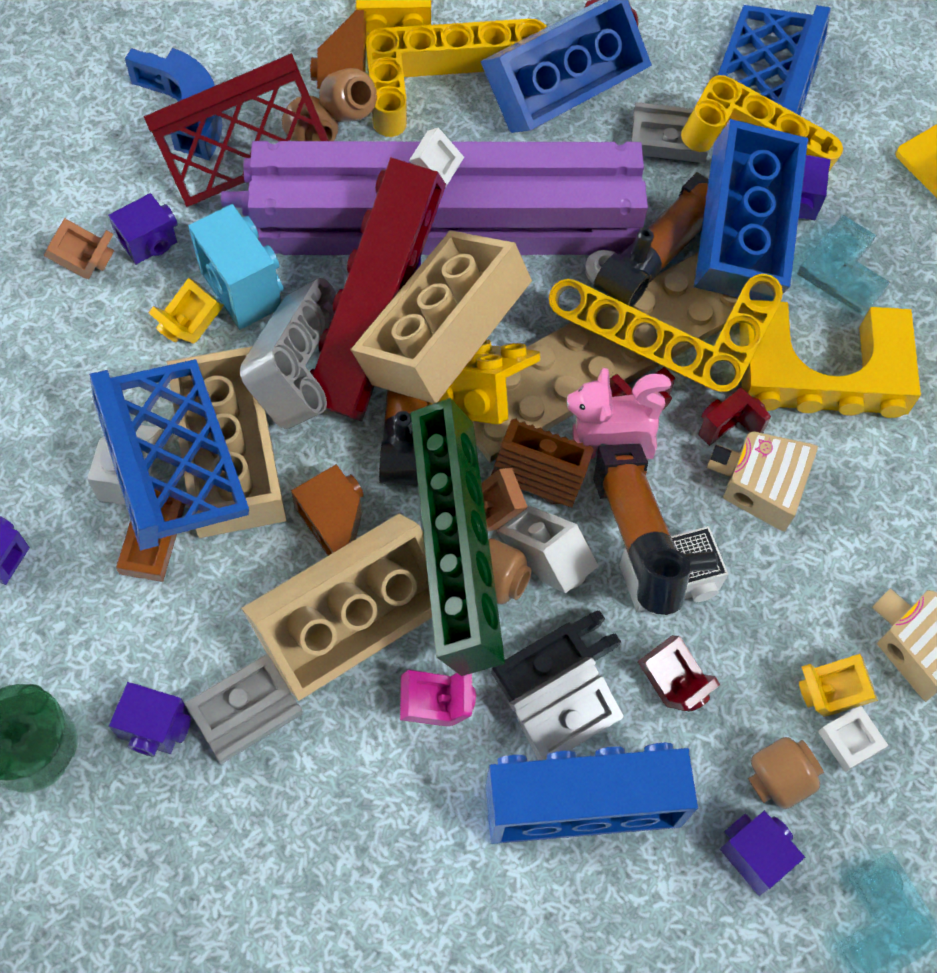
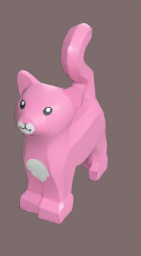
[567,368,671,459]

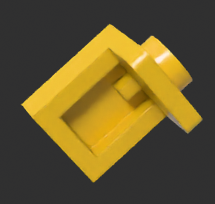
[148,278,224,344]
[799,654,878,717]

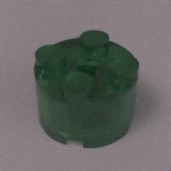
[0,684,78,793]

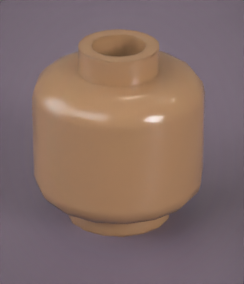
[319,68,377,122]
[282,96,339,141]
[489,538,532,605]
[748,737,824,809]

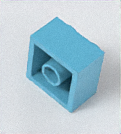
[188,204,284,330]

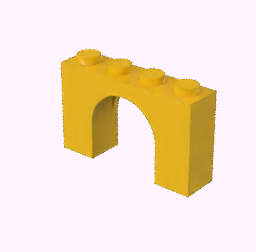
[739,300,921,418]

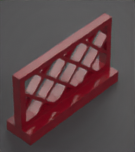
[143,53,329,207]

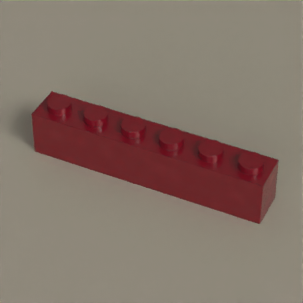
[309,157,446,422]

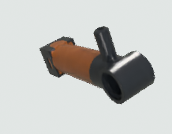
[593,172,709,307]
[379,390,429,486]
[593,444,718,615]

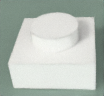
[409,127,464,187]
[818,705,889,772]

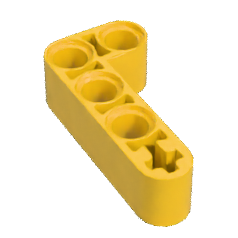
[681,75,843,171]

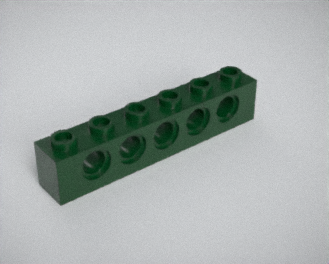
[411,398,505,676]

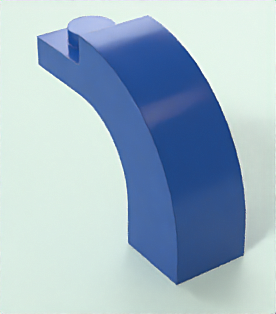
[125,48,222,161]

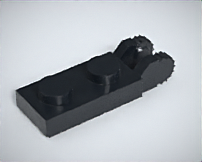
[491,610,621,702]

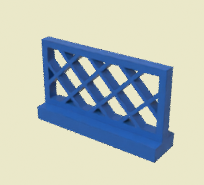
[718,5,831,116]
[90,359,249,551]

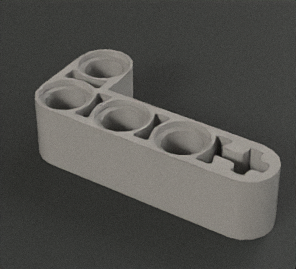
[240,278,336,429]

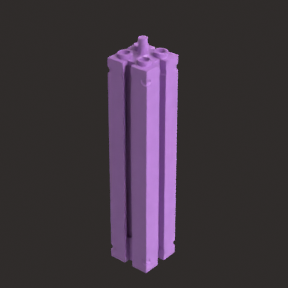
[221,141,648,255]

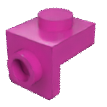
[400,670,476,726]

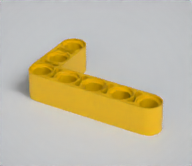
[366,18,547,137]
[549,274,783,392]

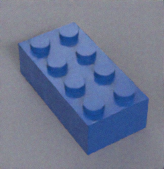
[480,0,652,133]
[694,119,808,301]
[485,742,698,844]

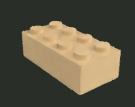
[351,230,532,404]
[166,346,287,538]
[241,513,432,701]

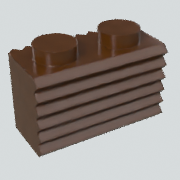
[491,418,594,508]

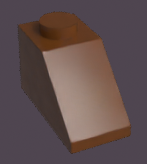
[310,10,367,89]
[291,464,364,556]

